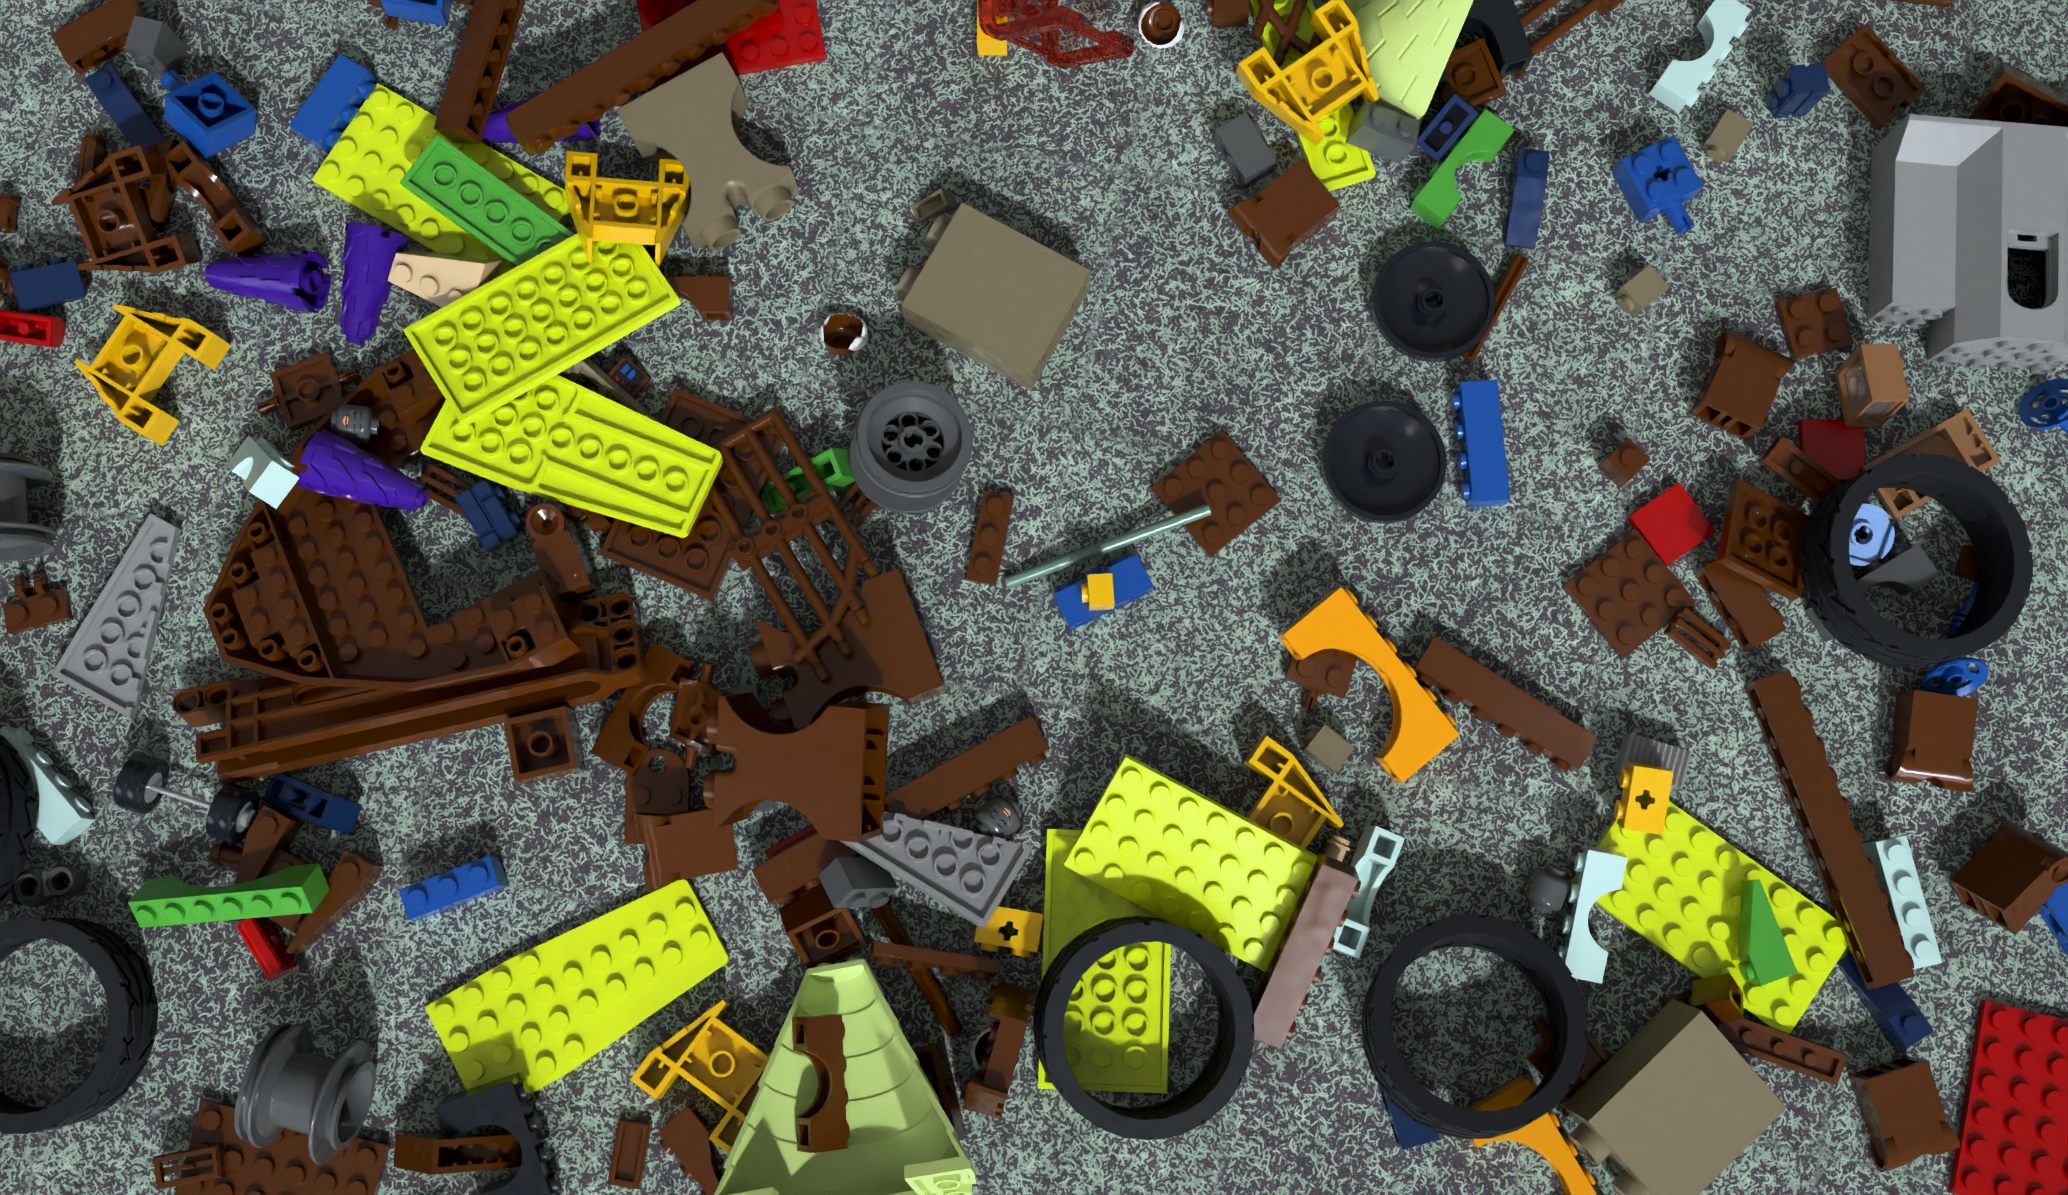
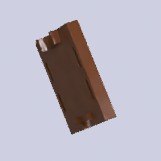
[1821,24,1927,130]

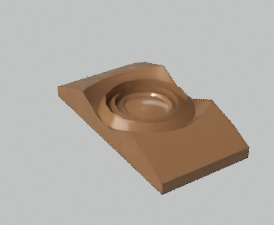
[1860,409,2001,520]

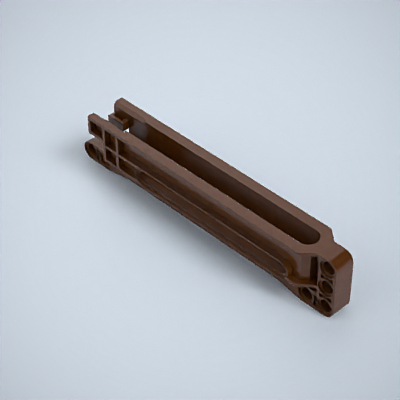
[172,592,647,785]

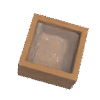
[1834,344,1910,427]

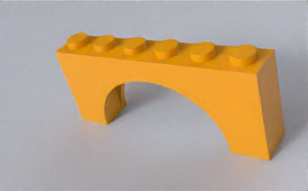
[1277,587,1460,783]
[1466,1076,1597,1195]

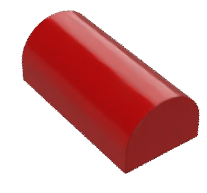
[0,309,66,347]
[236,917,297,982]

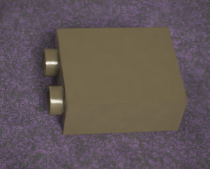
[895,202,1091,391]
[1562,999,1786,1195]

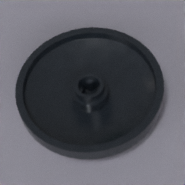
[1371,241,1496,362]
[1321,401,1447,524]

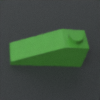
[763,448,855,515]
[1738,879,1798,986]

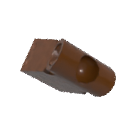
[1227,159,1340,271]
[1689,328,1796,440]
[526,503,602,604]
[1885,690,1978,793]
[633,806,739,892]
[1950,820,2068,935]
[1848,1056,1960,1172]

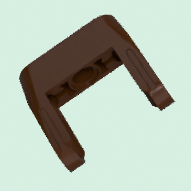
[75,134,180,227]

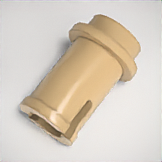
[1324,834,1351,862]

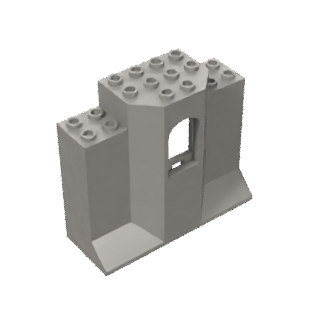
[1868,114,2068,374]

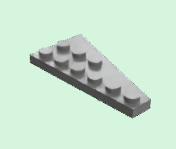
[51,513,181,719]
[840,812,1033,930]

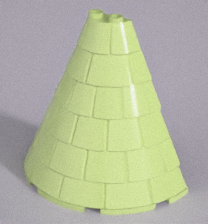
[1343,0,1473,125]
[714,957,976,1195]

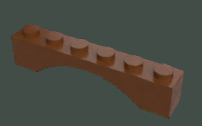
[657,1104,722,1195]

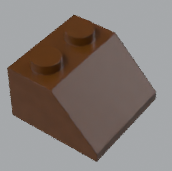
[778,887,868,969]

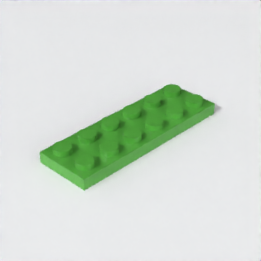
[400,134,575,267]

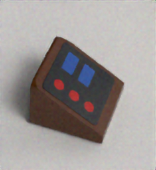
[607,356,651,399]

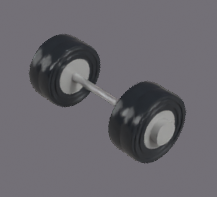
[114,754,259,844]

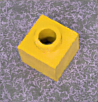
[1081,573,1115,611]

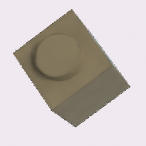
[1701,108,1754,163]
[1615,265,1670,317]
[1302,724,1355,775]

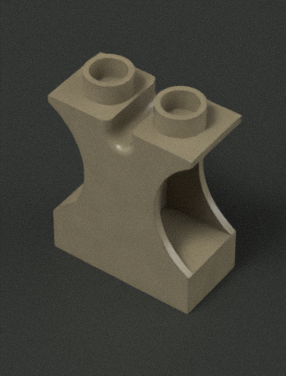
[616,52,800,250]

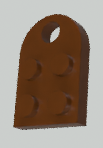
[624,749,691,844]

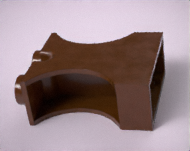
[748,568,947,729]
[703,692,890,843]

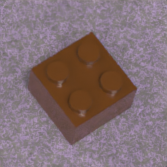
[503,706,586,784]

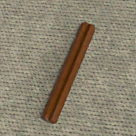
[1461,254,1528,361]

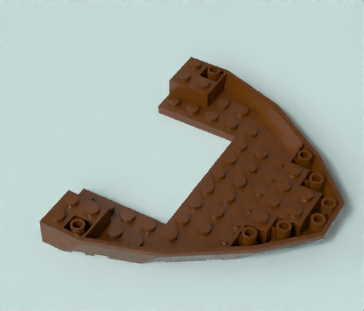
[203,349,581,691]

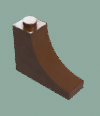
[394,1131,522,1175]

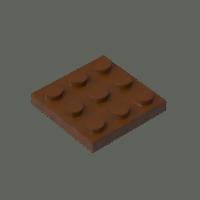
[1151,430,1281,559]
[1716,479,1811,601]
[1562,529,1696,659]

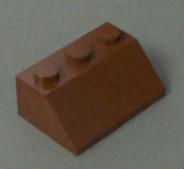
[1968,63,2068,127]

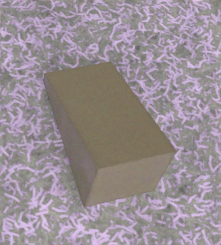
[911,188,957,223]

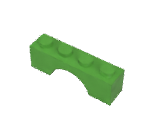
[1410,109,1515,230]

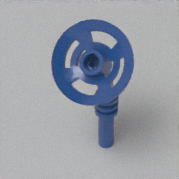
[2018,378,2068,434]
[1922,582,1989,696]

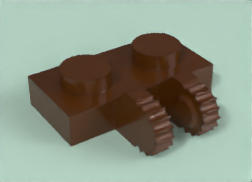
[2,570,73,635]

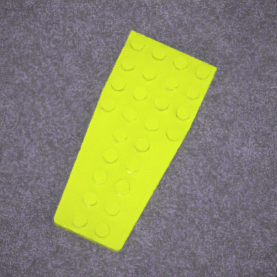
[420,375,723,538]
[425,879,730,1095]

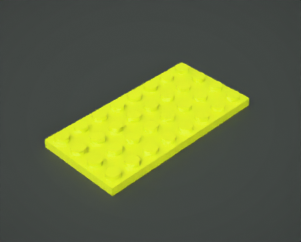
[311,83,570,277]
[403,233,681,428]
[1064,754,1318,972]
[1571,792,1848,1033]
[1038,829,1172,1094]

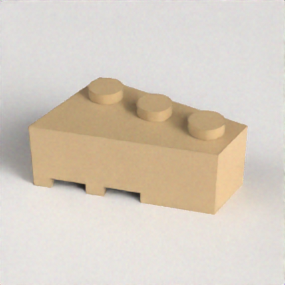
[387,250,502,308]

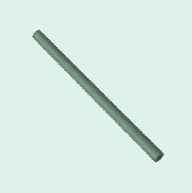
[1004,503,1212,589]

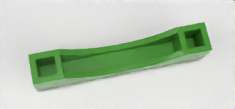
[128,863,330,928]

